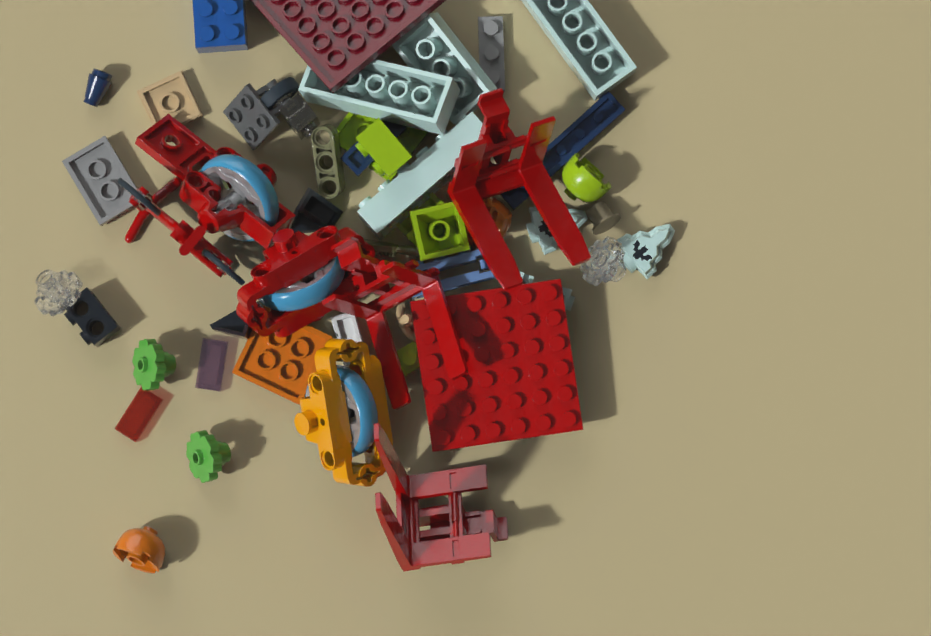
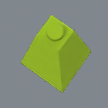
[409,202,470,261]

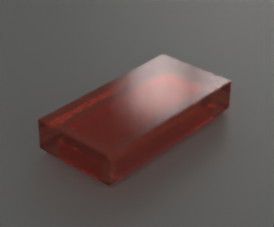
[115,386,163,442]

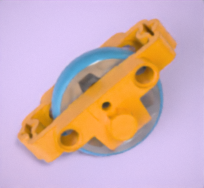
[294,338,393,487]

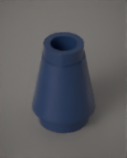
[83,68,112,107]

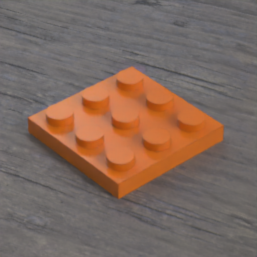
[232,306,333,405]

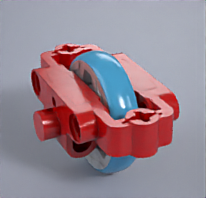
[236,226,375,337]

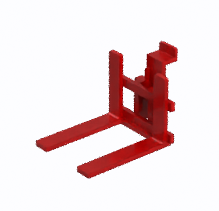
[322,236,468,410]

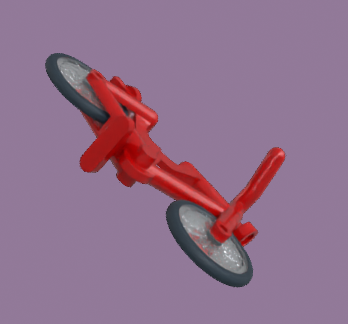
[117,177,245,285]

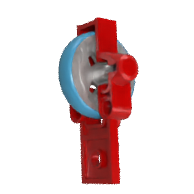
[135,114,296,249]

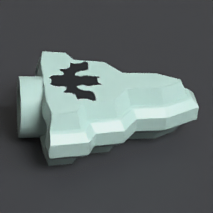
[526,206,588,255]
[616,224,675,280]

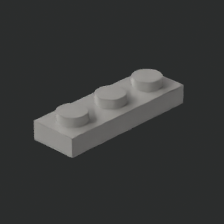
[478,16,505,92]

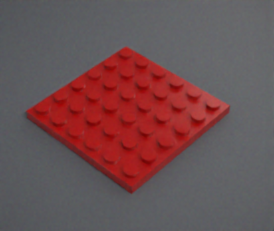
[410,279,584,452]

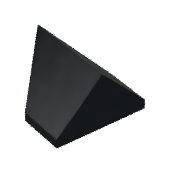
[290,187,343,233]
[210,310,252,340]

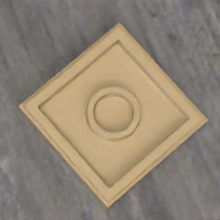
[137,70,203,126]

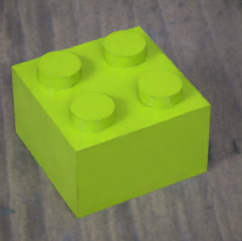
[355,118,412,178]

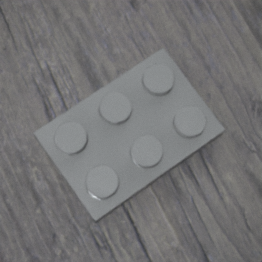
[62,136,137,226]

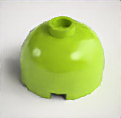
[562,153,612,202]

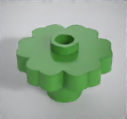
[132,339,176,391]
[186,430,231,483]

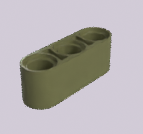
[311,124,345,199]

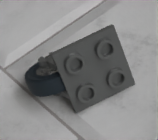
[223,77,299,150]

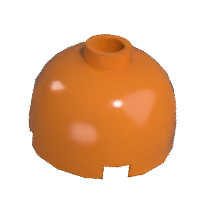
[113,526,165,574]

